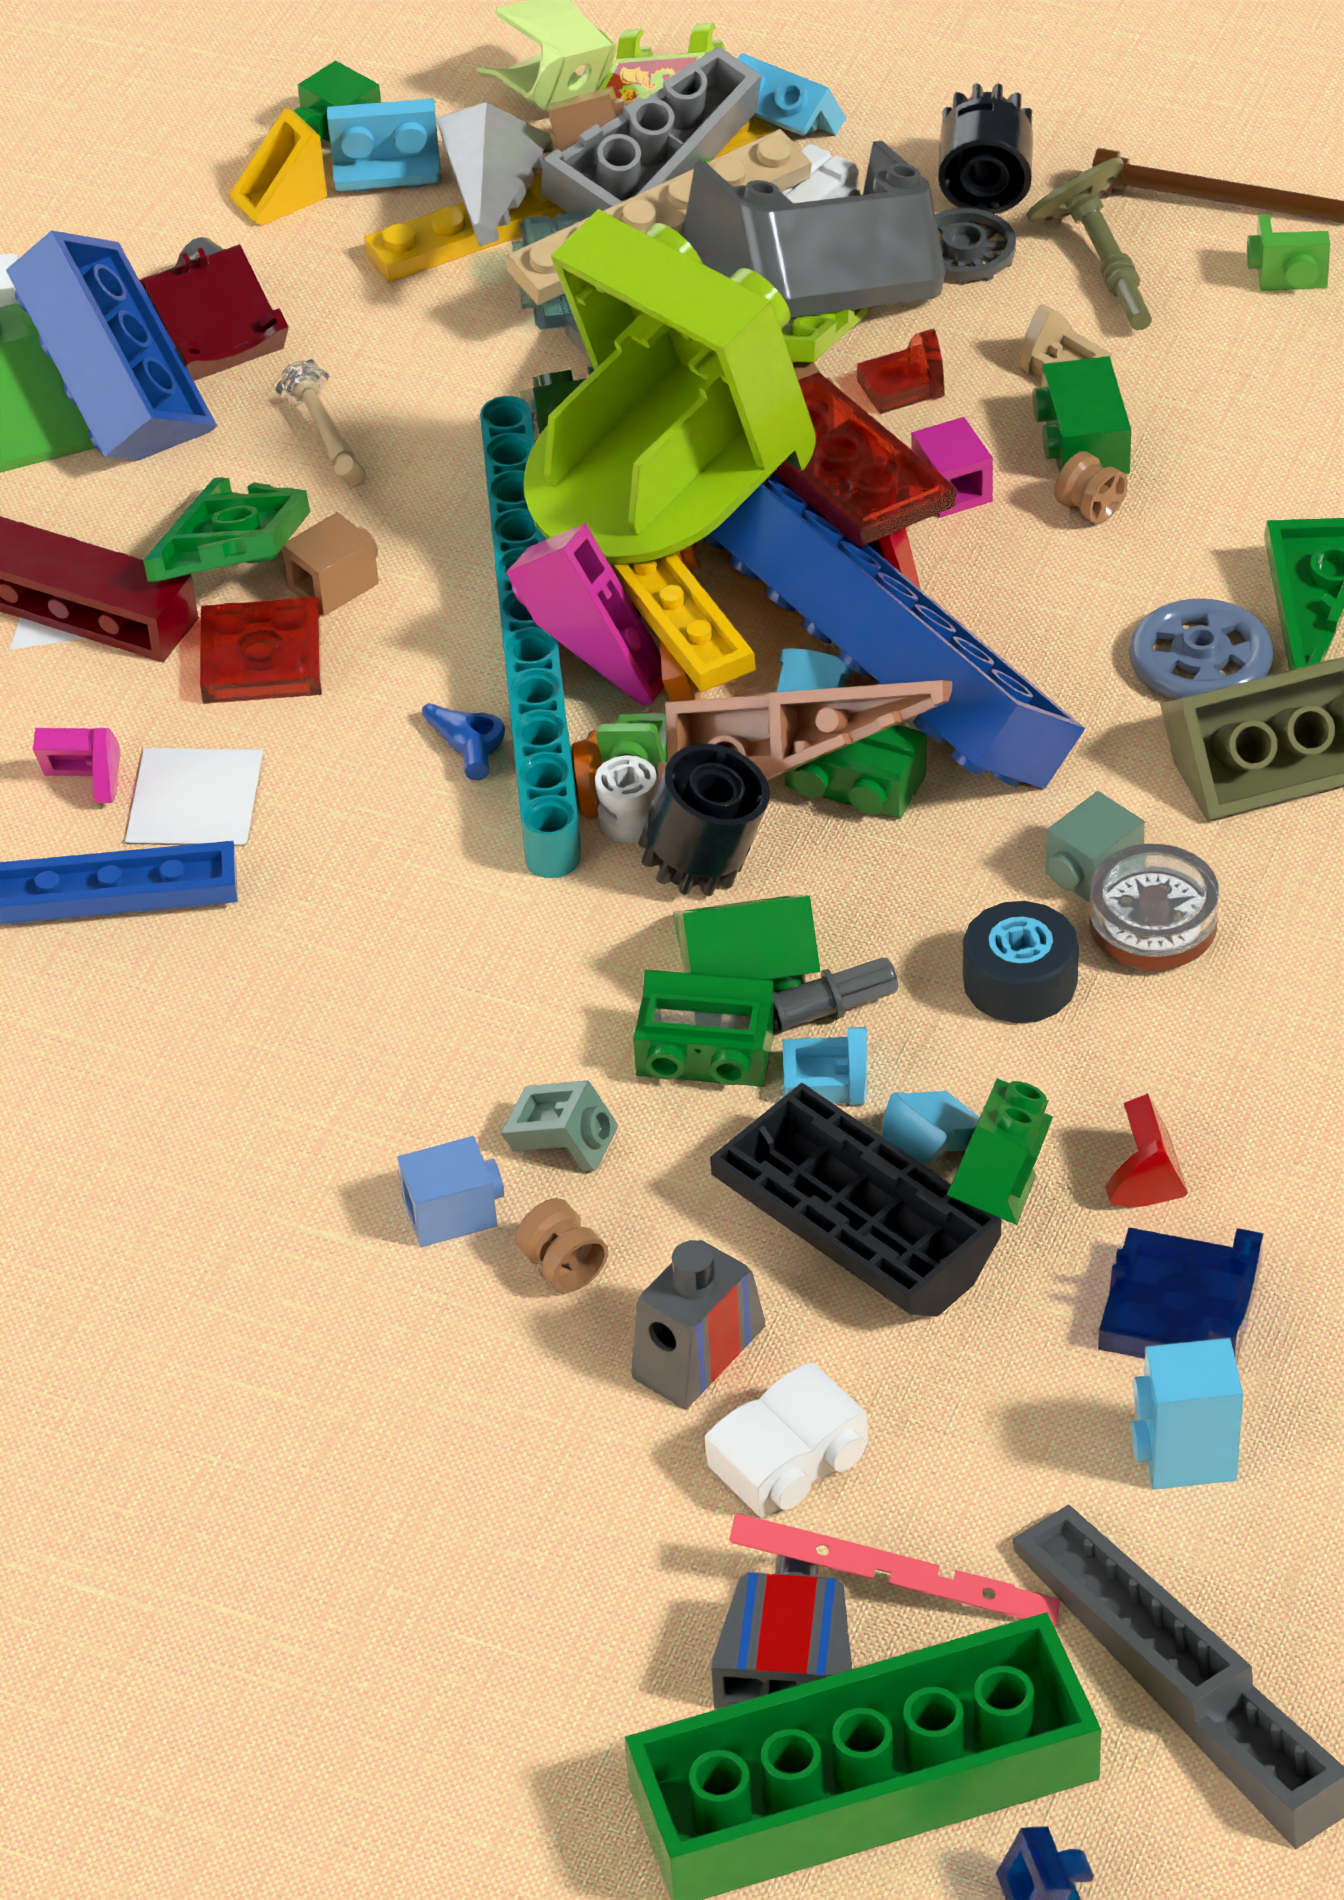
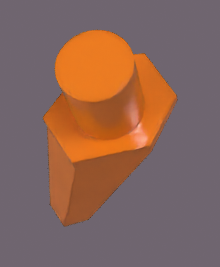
[572,730,603,820]

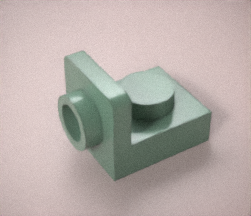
[501,1080,618,1171]

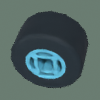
[962,901,1079,1023]

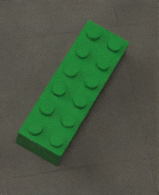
[624,1612,1101,1900]

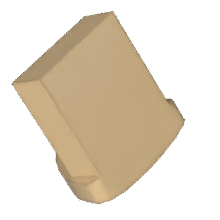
[1019,304,1112,379]

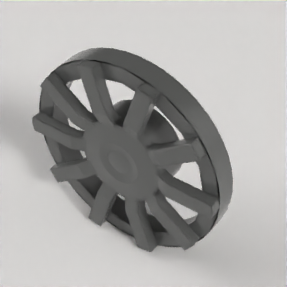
[935,208,1016,285]

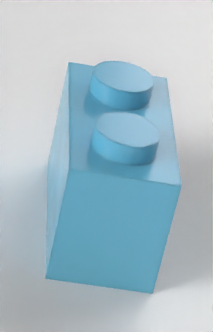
[1131,1338,1243,1490]

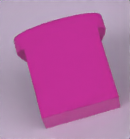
[33,728,121,803]

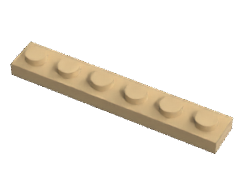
[507,129,812,305]

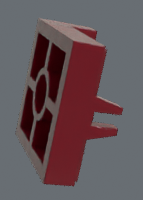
[140,244,289,381]

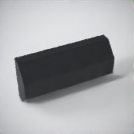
[710,1082,1001,1317]

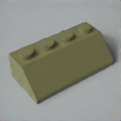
[1160,656,1344,820]

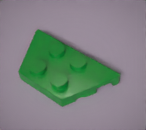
[143,477,310,582]

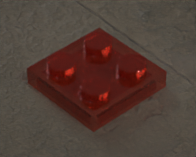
[200,597,322,704]

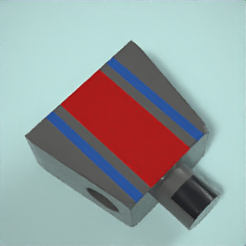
[631,1240,765,1410]
[711,1555,852,1709]

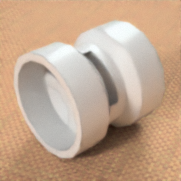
[595,755,658,843]

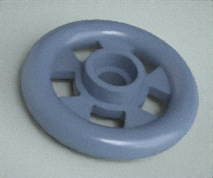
[1129,598,1274,700]

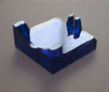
[1098,1227,1264,1365]

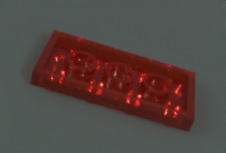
[774,372,956,547]

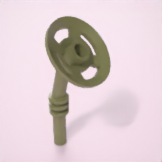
[1026,157,1152,330]

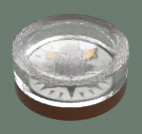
[1089,844,1219,970]

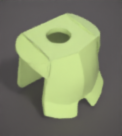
[476,0,617,110]

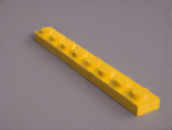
[364,116,773,283]

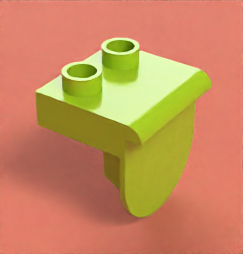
[524,209,816,564]

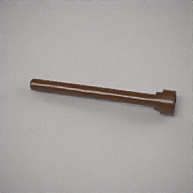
[1092,148,1344,223]

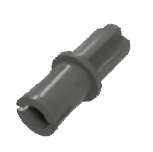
[774,957,898,1033]

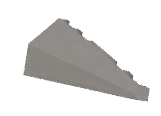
[436,102,554,246]

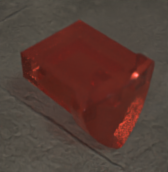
[857,328,945,414]

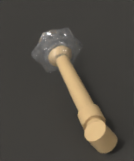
[275,359,366,486]

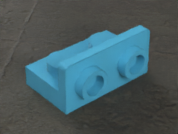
[738,53,846,136]
[327,98,441,191]

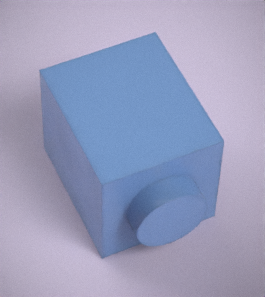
[397,1136,504,1247]

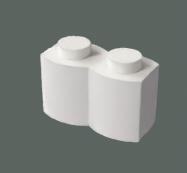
[705,1362,869,1518]

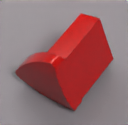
[1105,1093,1188,1207]

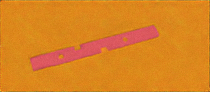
[729,1513,1061,1627]

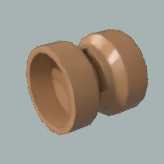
[515,1198,608,1293]

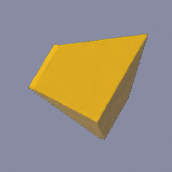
[229,107,327,226]

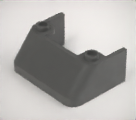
[682,141,946,318]

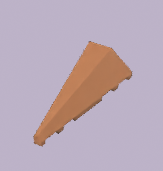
[657,680,952,786]

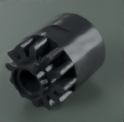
[938,83,1033,214]
[638,744,770,896]

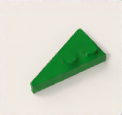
[1264,518,1344,670]

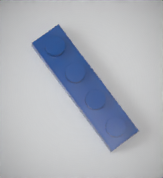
[0,840,238,924]

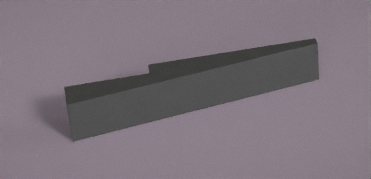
[1013,1504,1344,1850]

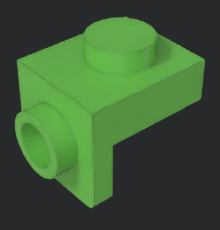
[1247,214,1330,291]
[596,713,667,779]

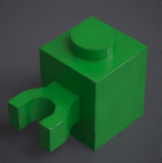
[293,60,381,142]

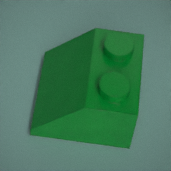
[673,894,821,991]

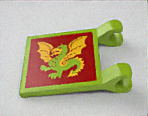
[599,23,725,104]

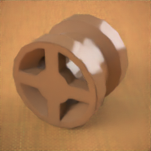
[1054,451,1128,524]

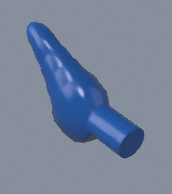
[421,703,505,781]

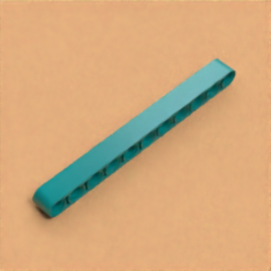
[480,396,581,878]

